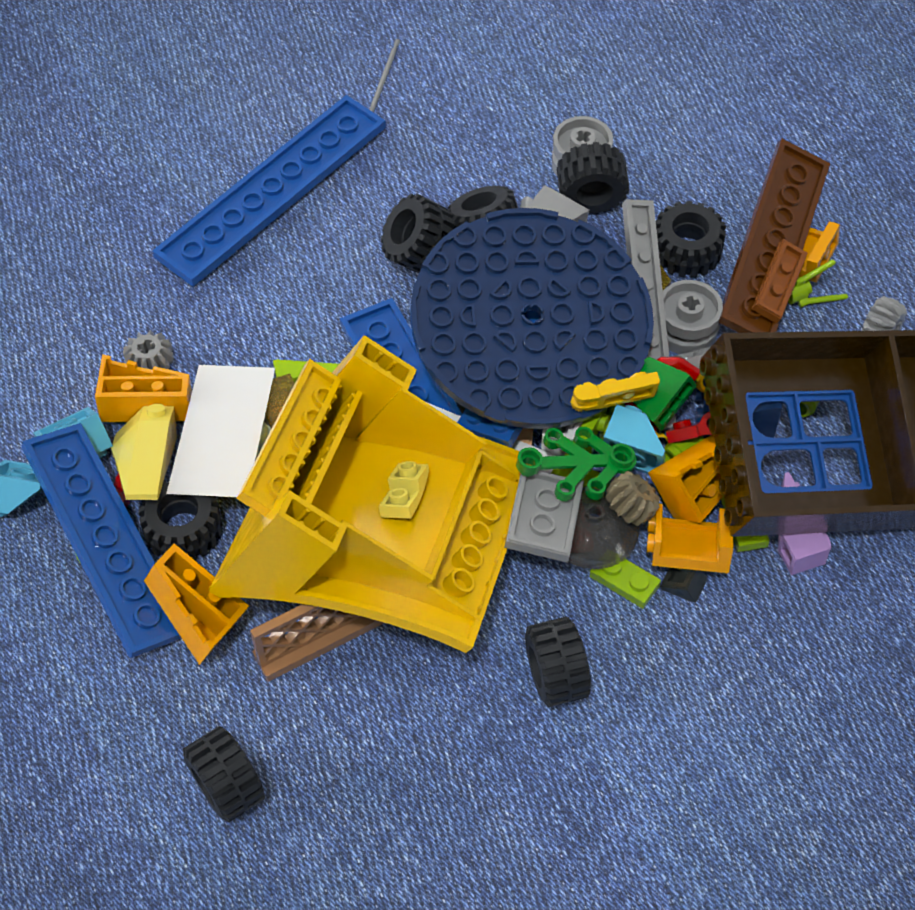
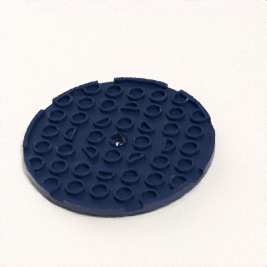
[410,208,654,429]

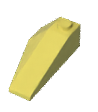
[111,404,177,500]

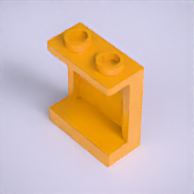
[798,221,840,283]
[646,503,733,573]

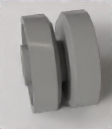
[552,116,613,176]
[663,280,723,354]

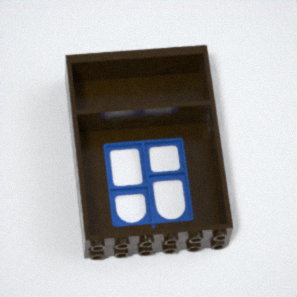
[699,330,915,537]

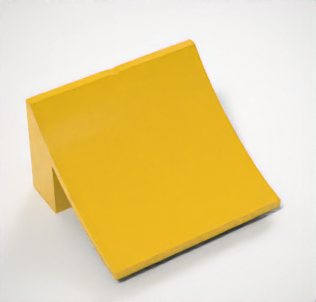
[208,335,532,653]

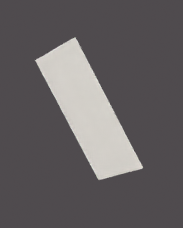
[166,365,275,497]

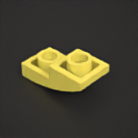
[379,461,429,519]

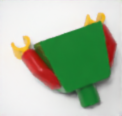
[625,357,706,442]

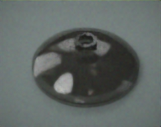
[568,487,639,569]

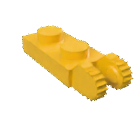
[570,372,660,412]

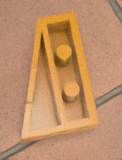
[95,354,192,422]
[648,435,723,523]
[144,544,249,665]

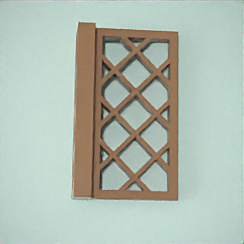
[250,604,383,682]

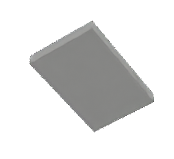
[504,471,584,563]

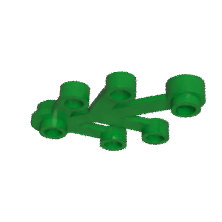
[516,427,637,501]

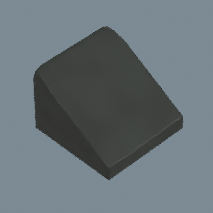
[660,568,707,603]

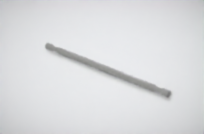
[369,39,400,112]

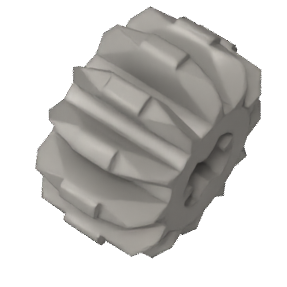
[862,296,907,331]
[123,330,174,370]

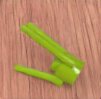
[788,260,848,308]

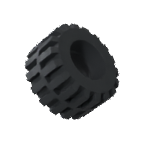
[557,142,629,214]
[448,186,518,229]
[381,194,455,273]
[656,201,726,278]
[138,480,222,560]
[525,616,591,707]
[183,726,265,823]

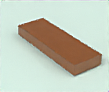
[751,239,808,323]

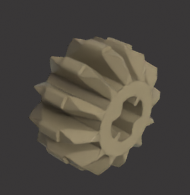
[605,471,660,526]

